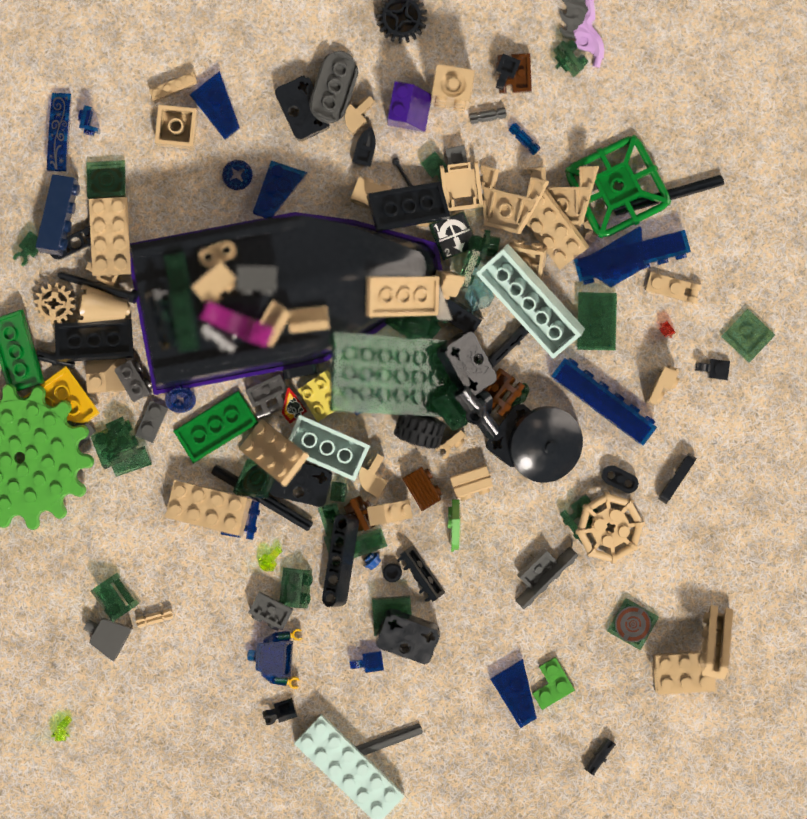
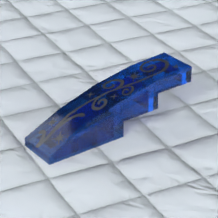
[47,93,72,172]

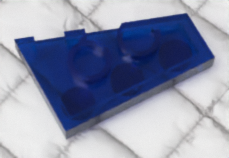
[189,71,240,140]
[490,658,537,728]

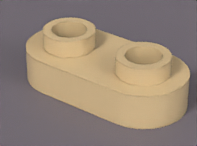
[198,241,237,268]

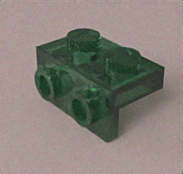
[431,383,469,431]

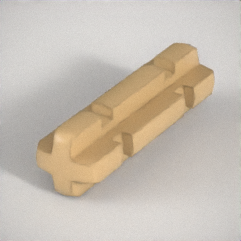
[136,609,173,628]

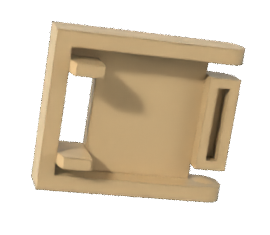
[439,161,483,211]

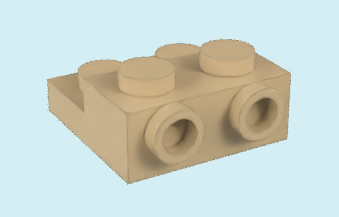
[509,240,547,280]
[645,365,680,406]

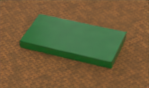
[0,309,45,392]
[173,391,258,464]

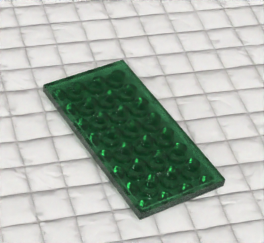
[329,332,467,419]

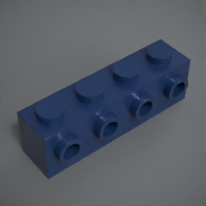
[36,174,80,256]

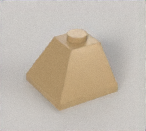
[86,358,126,394]

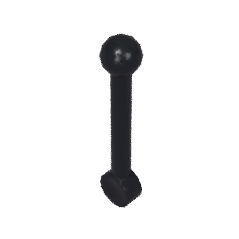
[392,158,412,186]

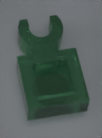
[420,151,447,185]
[13,231,39,267]

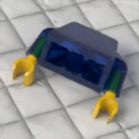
[247,629,302,689]

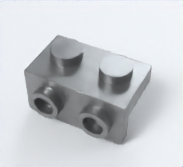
[197,320,236,353]
[114,360,152,402]

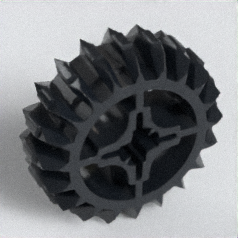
[376,0,427,44]

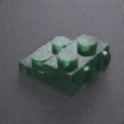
[90,416,139,470]

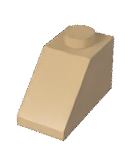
[435,270,465,300]

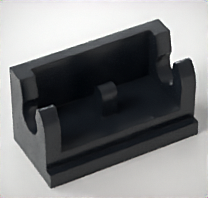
[447,297,483,333]

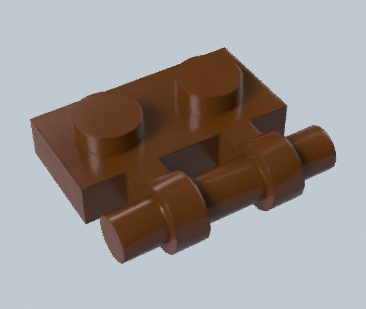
[496,53,532,94]
[482,368,525,417]

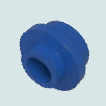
[363,552,381,570]

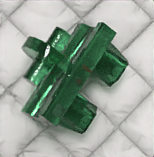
[554,40,588,78]
[468,230,500,261]

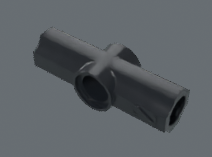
[453,385,501,439]

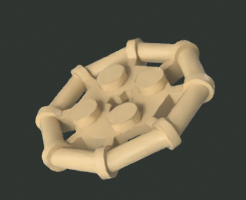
[575,492,645,564]

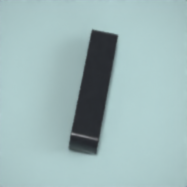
[322,514,359,607]

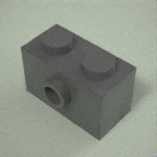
[236,266,278,295]

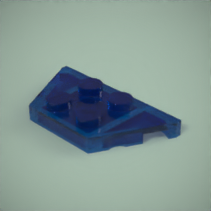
[576,226,644,288]

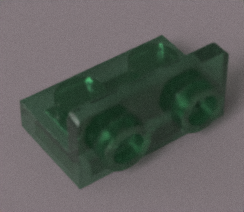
[385,316,431,340]
[279,567,313,608]

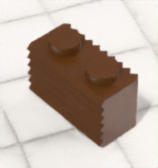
[402,467,443,511]

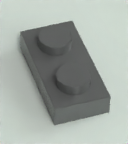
[135,400,168,443]

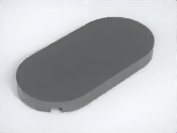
[309,51,358,123]

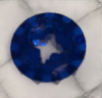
[222,160,253,190]
[165,385,196,413]

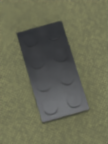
[366,181,450,232]
[55,319,134,362]

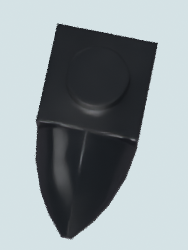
[352,127,376,167]

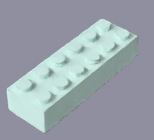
[476,244,585,359]
[294,714,405,819]

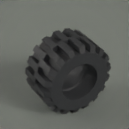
[393,410,446,449]

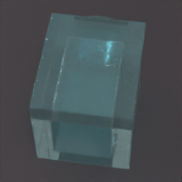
[465,282,495,312]

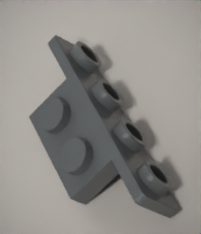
[515,547,578,609]

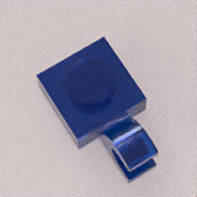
[349,651,384,673]

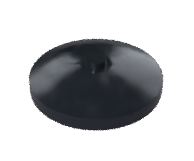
[509,406,583,483]

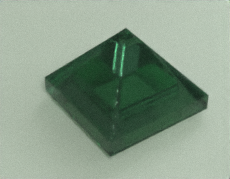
[330,481,348,502]

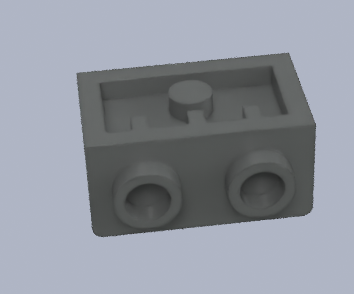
[248,591,294,631]

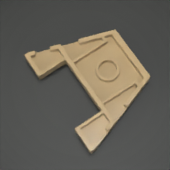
[480,165,549,234]
[527,166,598,225]

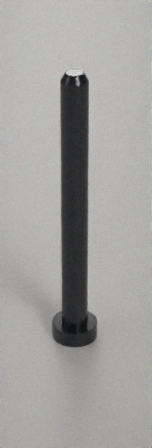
[57,272,139,304]

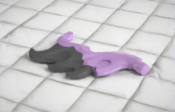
[559,0,604,68]

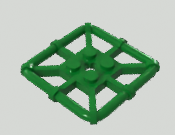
[565,135,671,239]

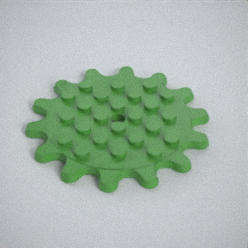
[0,384,94,530]

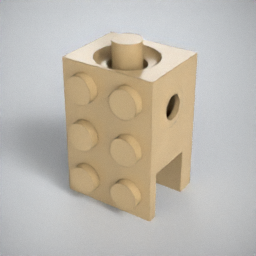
[431,64,475,112]
[653,651,716,695]

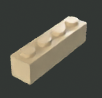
[149,72,198,102]

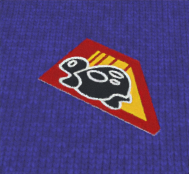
[282,387,307,424]

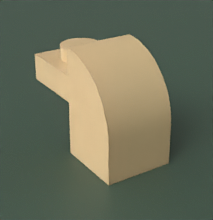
[359,454,388,499]

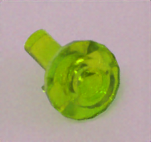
[258,546,283,572]
[51,715,72,741]

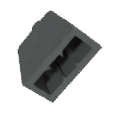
[83,618,133,662]

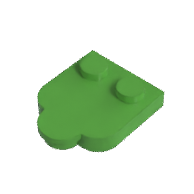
[448,499,460,552]

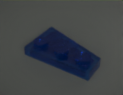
[253,160,307,219]

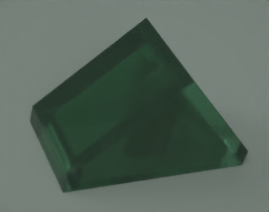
[318,502,340,536]
[354,528,387,558]

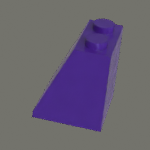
[388,81,432,132]

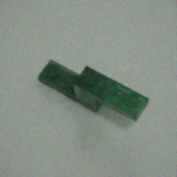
[164,253,199,352]

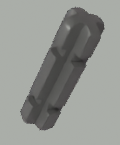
[469,107,507,124]

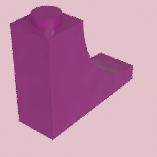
[198,300,274,347]

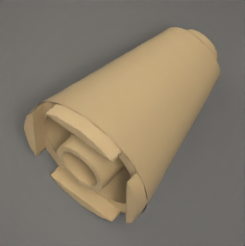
[77,285,130,323]

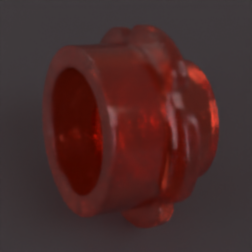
[659,321,676,338]

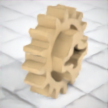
[34,283,76,325]

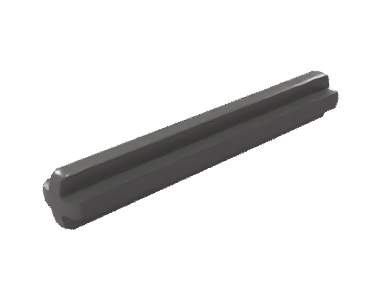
[356,723,423,756]

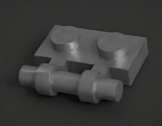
[245,374,287,419]

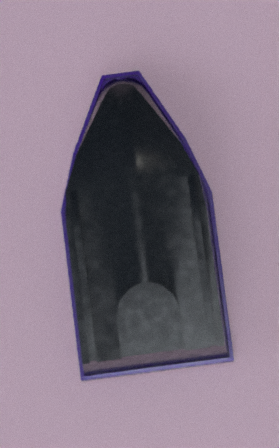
[130,212,443,395]

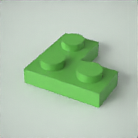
[532,657,575,710]

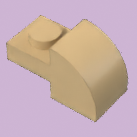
[345,96,375,135]

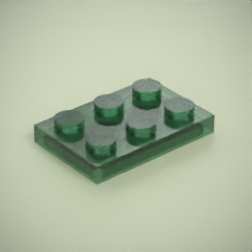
[577,292,617,351]

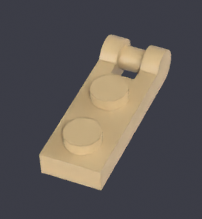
[645,272,702,305]

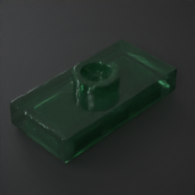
[109,446,152,477]

